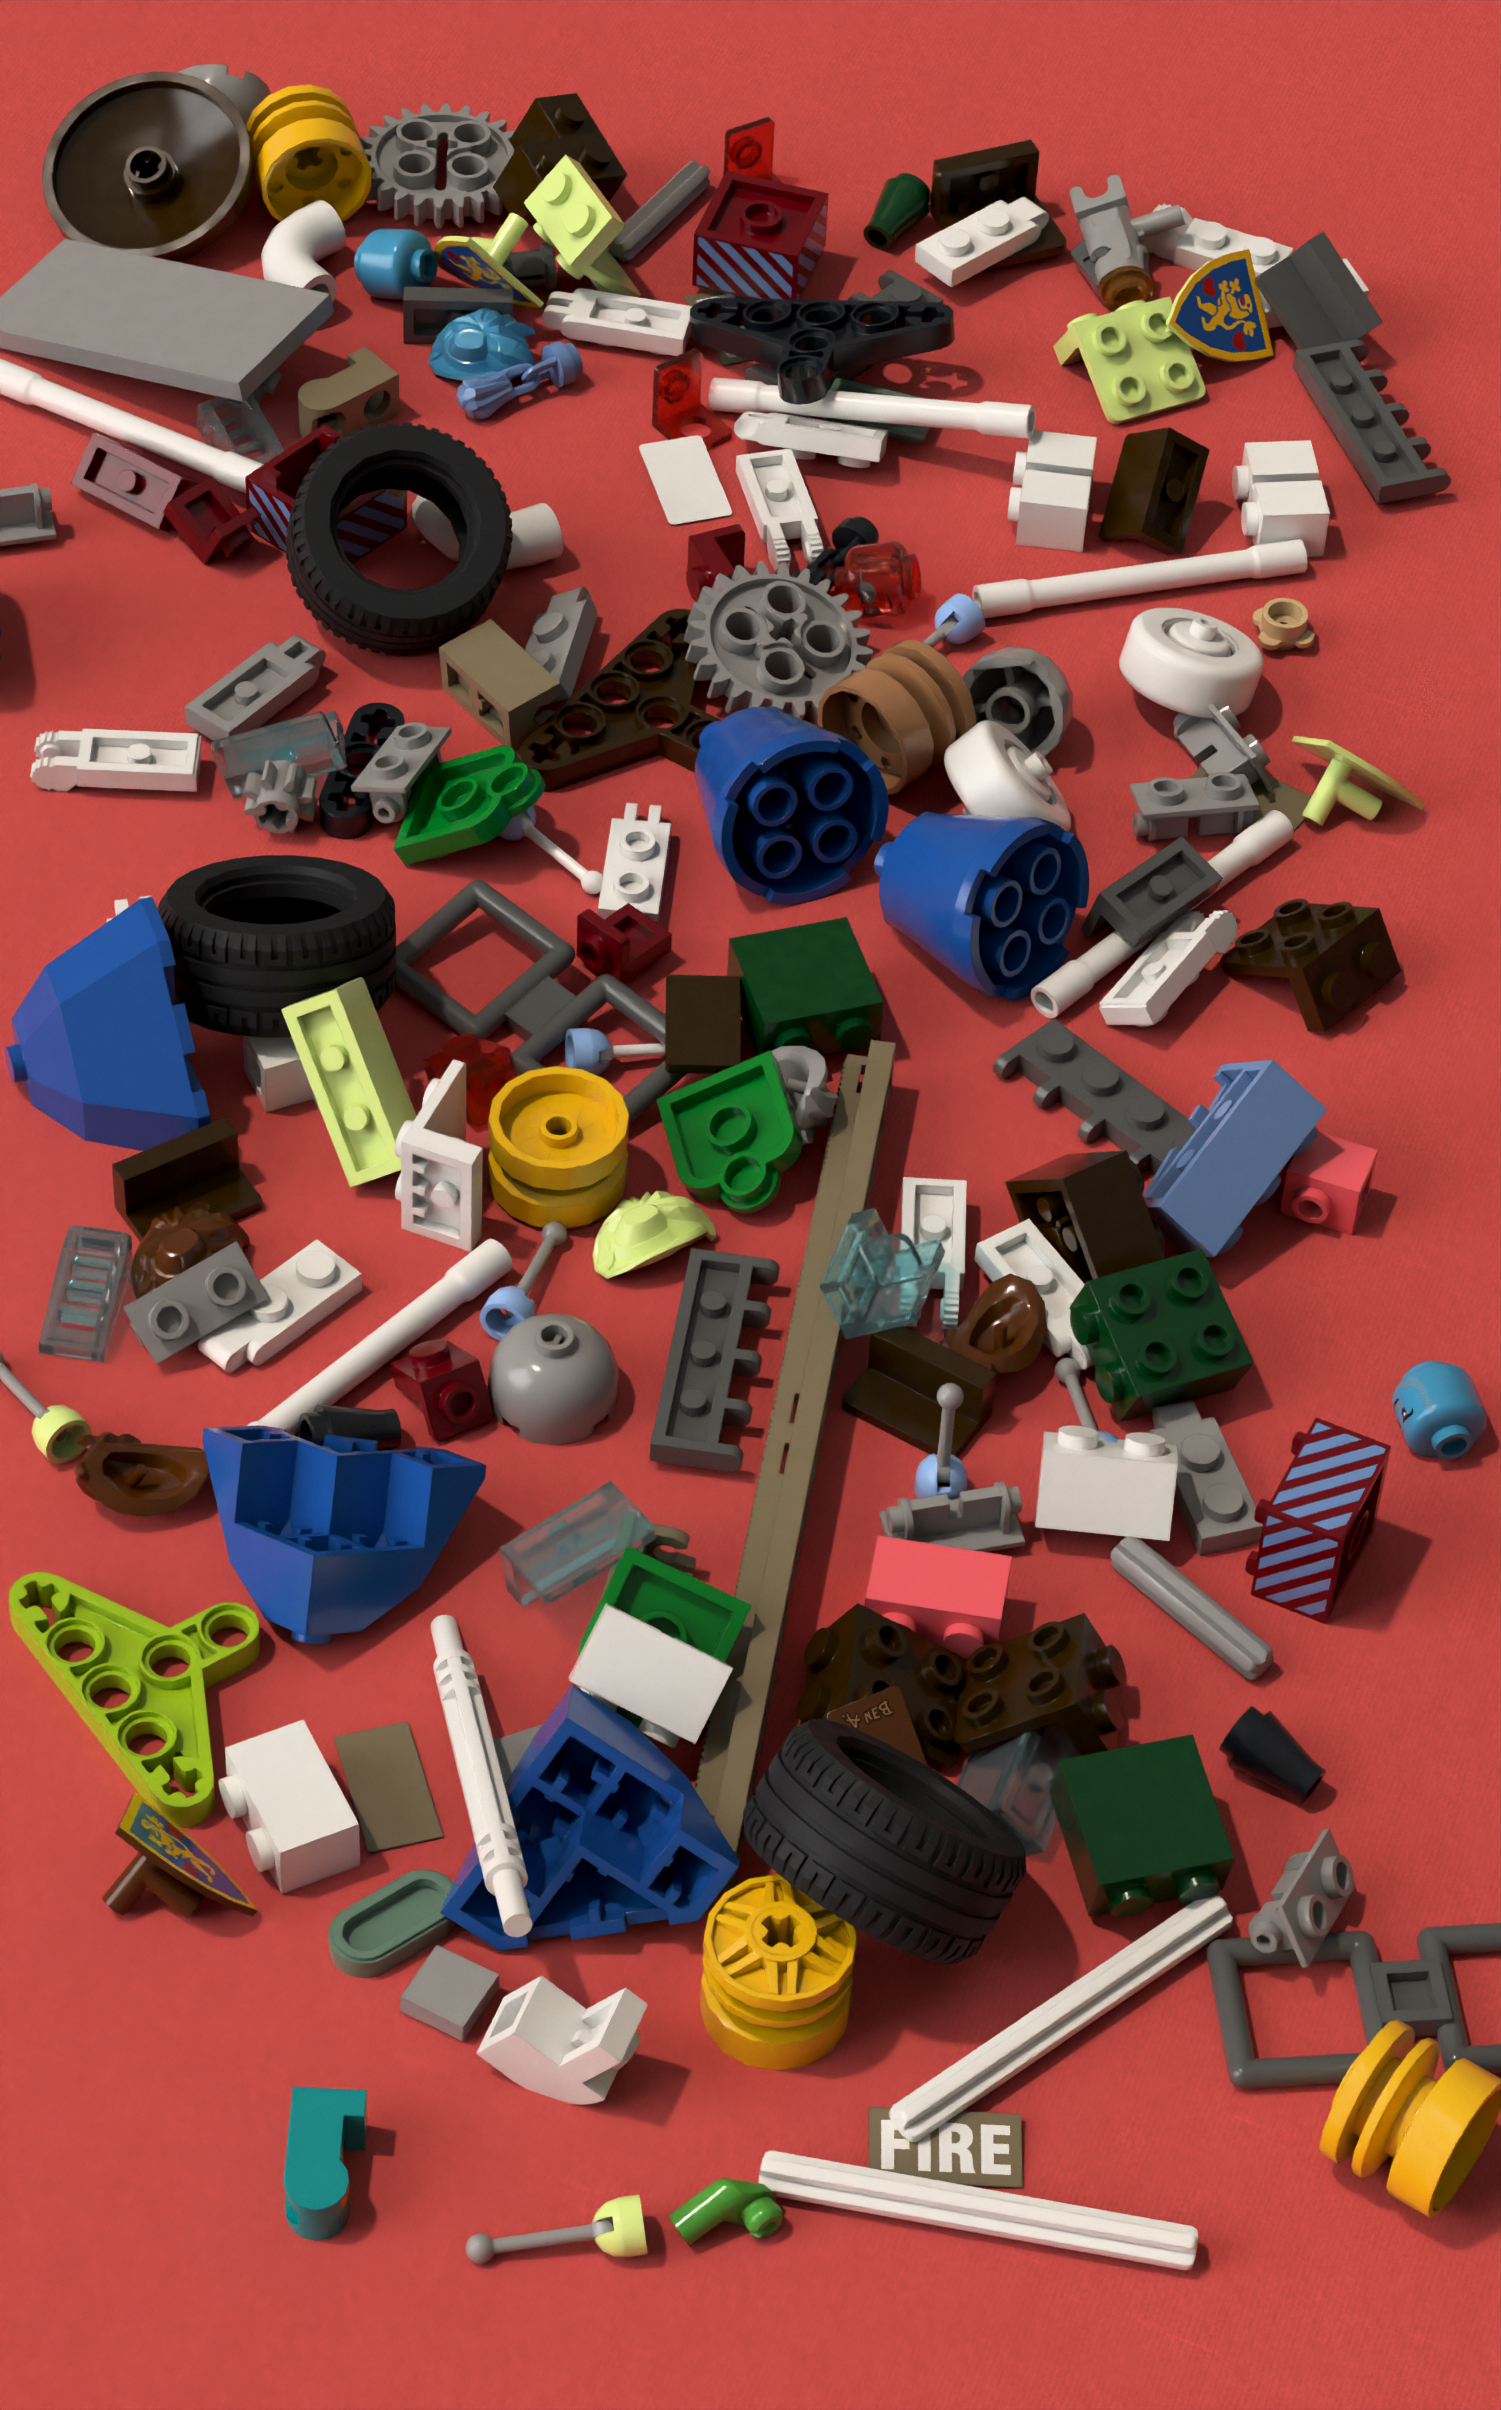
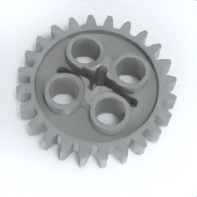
[360,103,515,228]
[683,561,873,726]

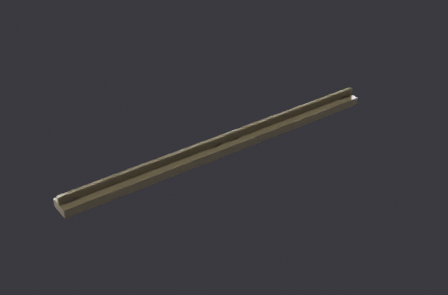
[694,1040,896,1892]

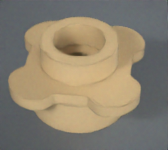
[1252,598,1314,650]

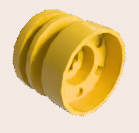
[246,84,372,222]
[700,1874,857,2071]
[1319,2019,1501,2218]

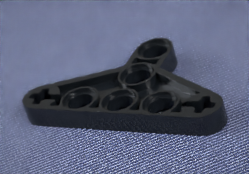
[690,298,955,405]

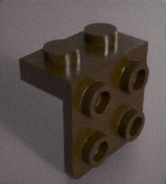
[930,140,1067,272]
[1220,899,1401,1033]
[797,1603,966,1772]
[954,1613,1126,1756]

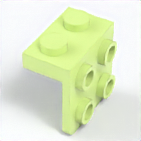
[524,155,641,297]
[1053,296,1206,425]

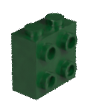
[727,917,884,1056]
[1069,1248,1253,1423]
[1049,1734,1235,1917]

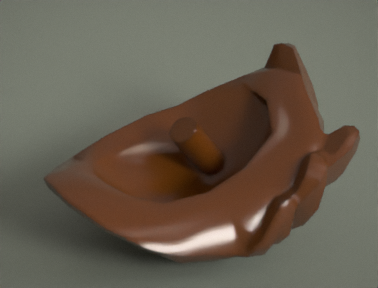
[131,1202,250,1299]
[939,1274,1047,1384]
[74,1432,209,1517]

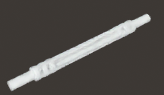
[430,1615,532,1937]

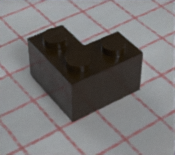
[493,93,627,227]
[1005,1150,1166,1284]

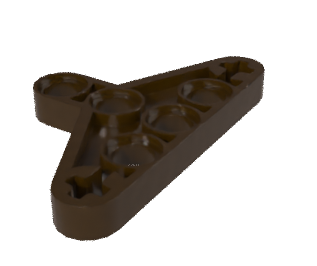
[519,609,722,792]

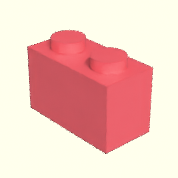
[865,1535,1012,1659]

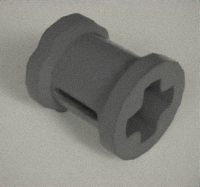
[502,243,557,292]

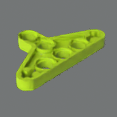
[9,1572,260,1828]

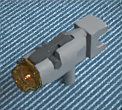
[1069,175,1185,312]

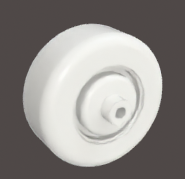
[1119,608,1264,719]
[944,720,1071,832]

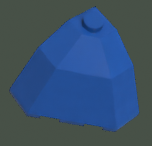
[5,897,211,1151]
[202,1425,487,1644]
[440,1684,740,1951]

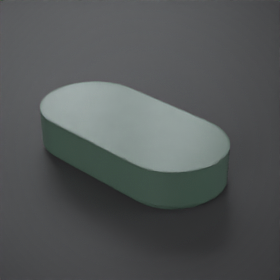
[328,1870,457,1978]

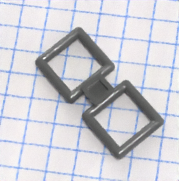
[396,880,687,1126]
[1207,1923,1501,2089]

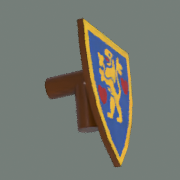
[102,1792,258,1918]

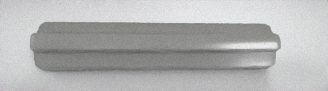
[608,161,710,263]
[1110,1537,1274,1680]

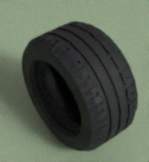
[285,422,513,655]
[158,855,396,1038]
[743,1719,1026,1964]

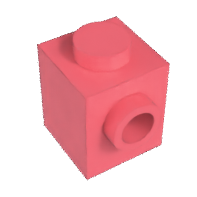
[1278,1131,1378,1235]

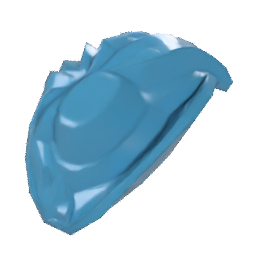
[428,308,535,381]

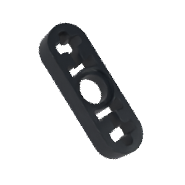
[319,703,405,839]

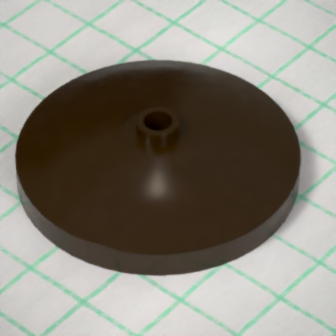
[42,72,255,262]

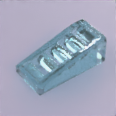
[196,394,285,496]
[38,1225,133,1362]

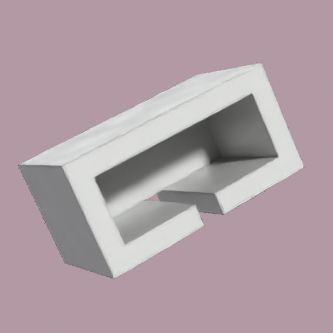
[1007,430,1097,552]
[1232,440,1330,557]
[1035,1425,1178,1541]
[568,1603,733,1748]
[219,1720,360,1894]

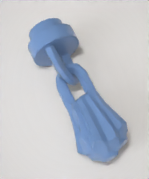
[456,341,583,419]

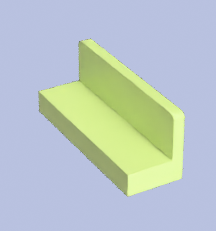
[281,977,417,1188]

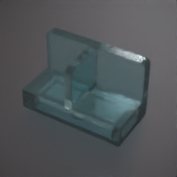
[820,1208,945,1339]

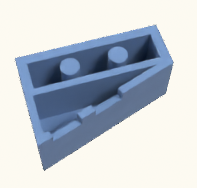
[1143,1060,1327,1257]

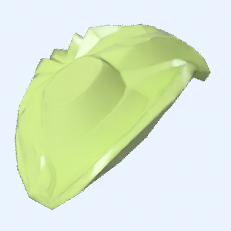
[592,1190,716,1279]

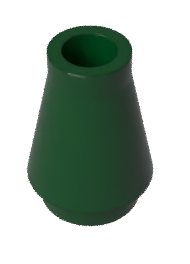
[863,173,931,250]

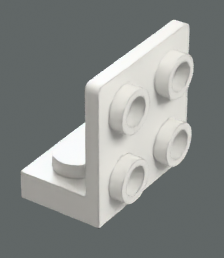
[395,1059,483,1252]

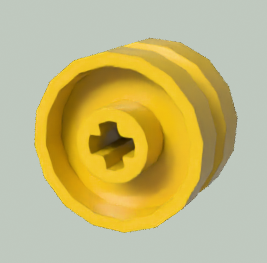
[488,1066,629,1229]

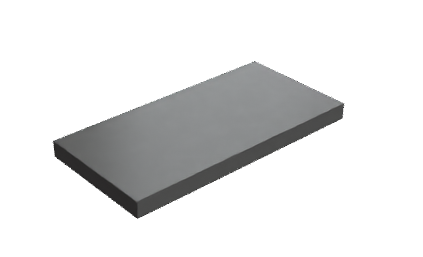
[0,239,334,402]

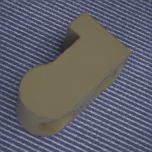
[298,346,399,438]

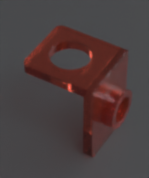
[723,117,782,183]
[652,348,732,451]

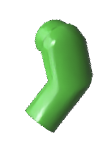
[668,2178,783,2246]

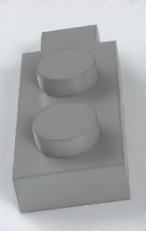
[525,587,597,706]
[185,635,326,750]
[1149,1400,1263,1556]

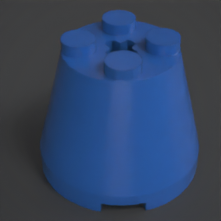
[695,706,889,905]
[874,811,1089,1001]

